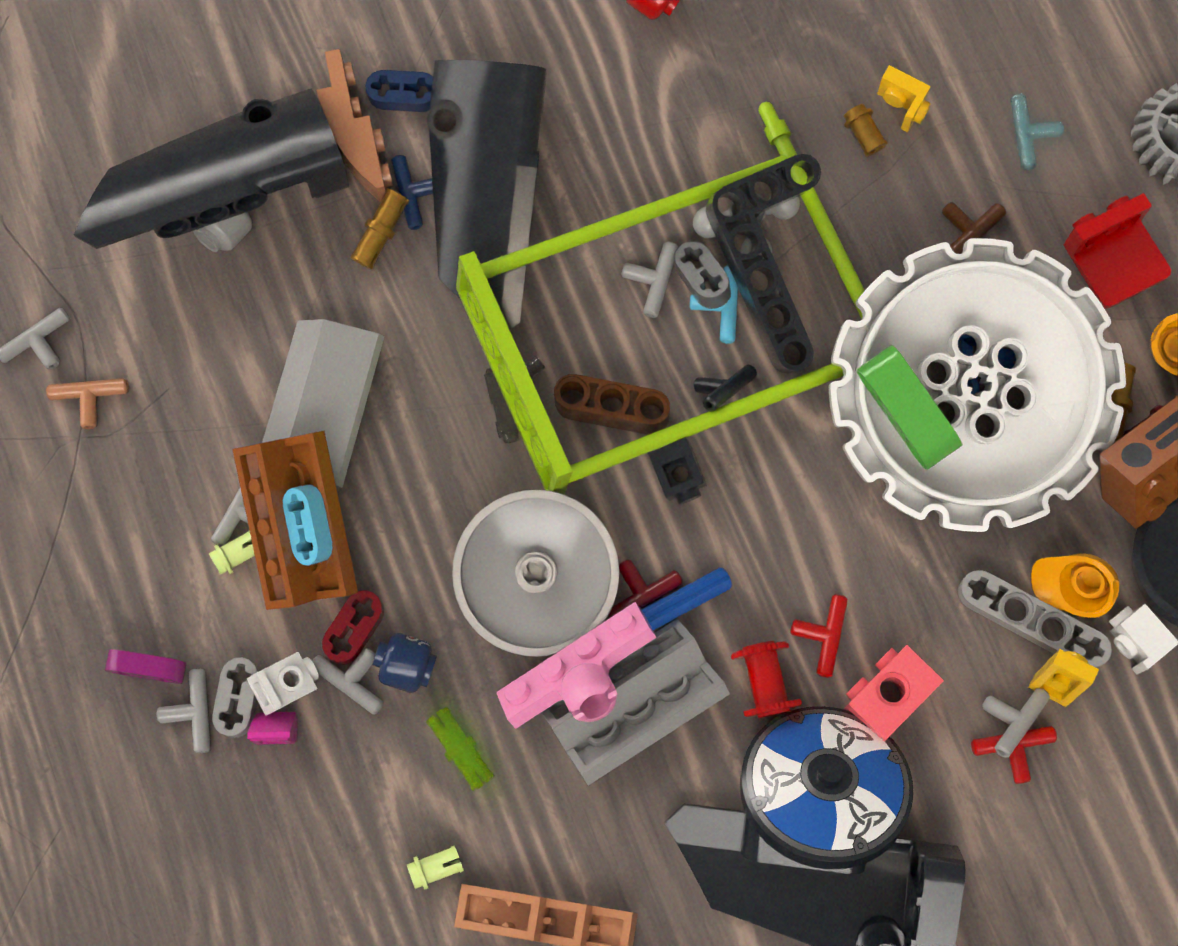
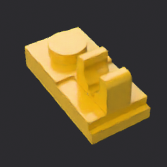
[1028,649,1099,707]

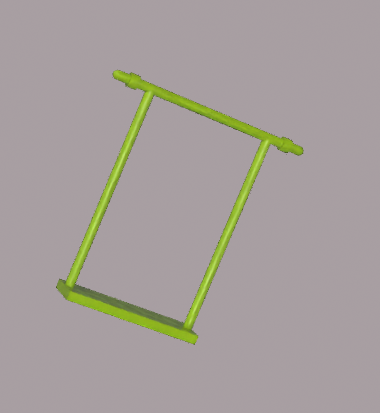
[456,102,865,494]

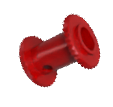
[731,641,802,718]

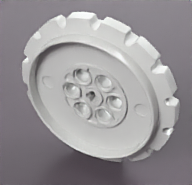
[829,238,1126,532]

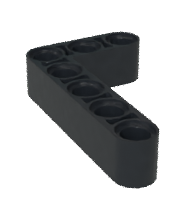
[706,154,821,374]

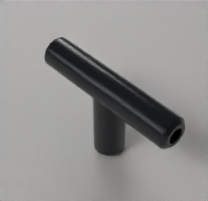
[693,364,757,412]

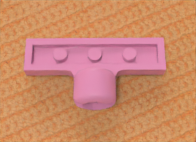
[496,602,657,729]

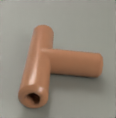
[46,378,129,429]

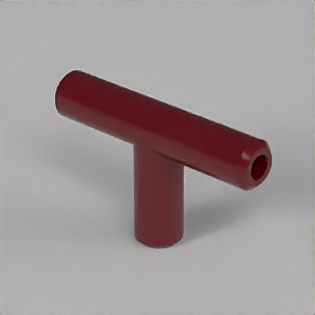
[608,559,683,618]

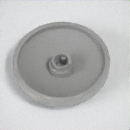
[452,489,619,657]

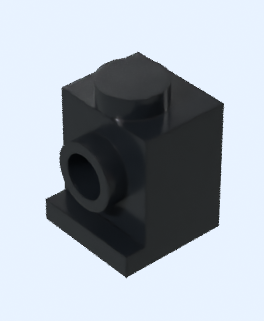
[648,437,707,505]

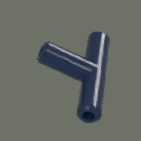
[391,155,433,230]

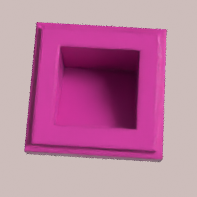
[247,712,297,745]

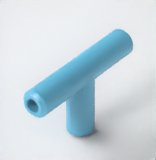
[689,265,738,344]

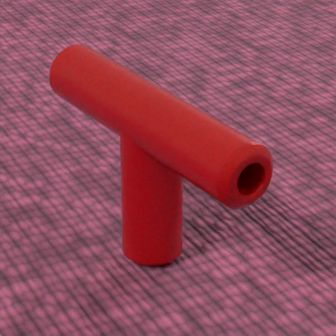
[790,595,848,678]
[971,726,1057,784]

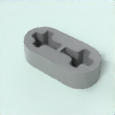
[212,657,260,738]

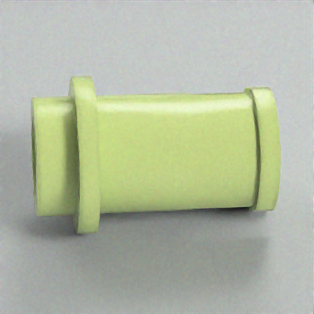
[208,530,255,575]
[406,845,464,890]

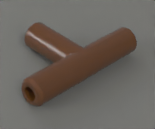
[942,202,1006,254]

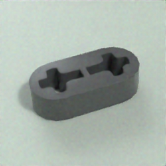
[674,242,731,309]

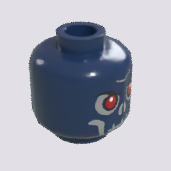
[372,633,437,693]

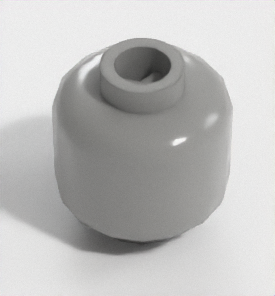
[193,211,252,252]

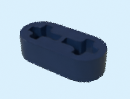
[365,70,433,112]

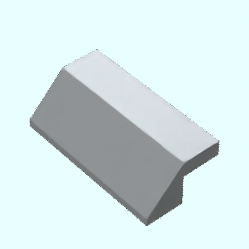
[262,319,385,488]
[541,619,730,786]

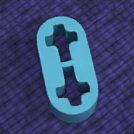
[283,485,333,566]

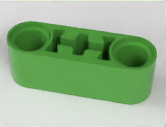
[856,345,963,470]

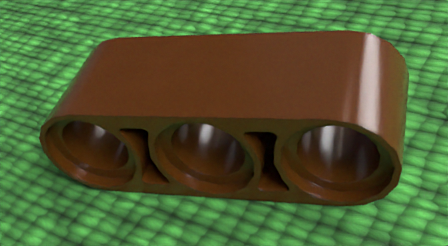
[554,374,670,435]

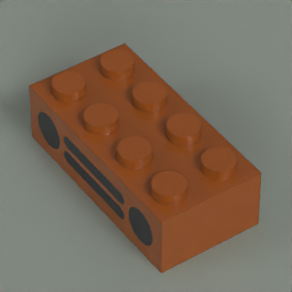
[1100,396,1178,529]

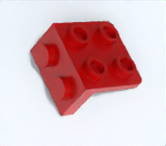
[1063,193,1171,309]

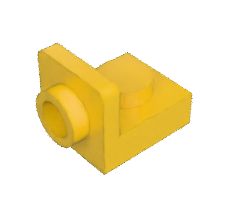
[877,65,931,133]

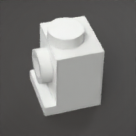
[1109,604,1178,674]
[247,652,319,716]

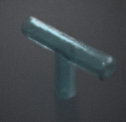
[1011,94,1064,170]

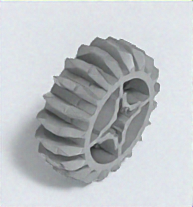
[1131,83,1178,185]

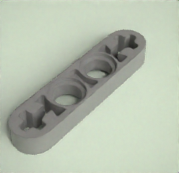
[958,570,1112,668]

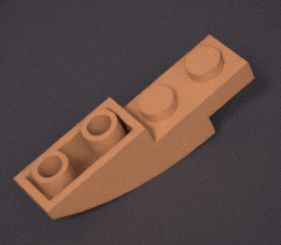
[316,49,393,203]

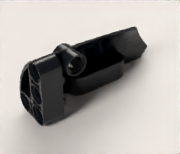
[427,60,547,330]
[74,88,349,249]
[665,803,966,946]

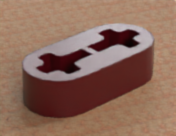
[322,590,384,665]

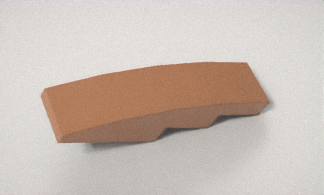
[454,884,638,946]

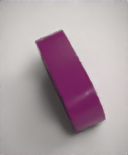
[105,649,187,684]

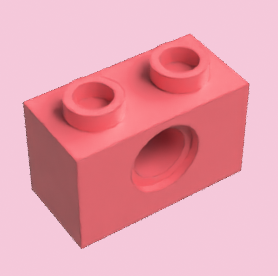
[844,645,944,741]

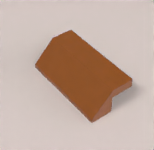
[232,431,358,610]

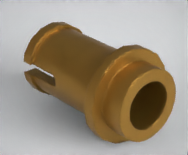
[844,104,888,157]

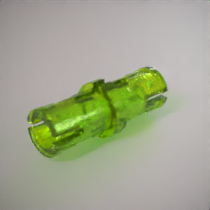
[426,707,495,792]

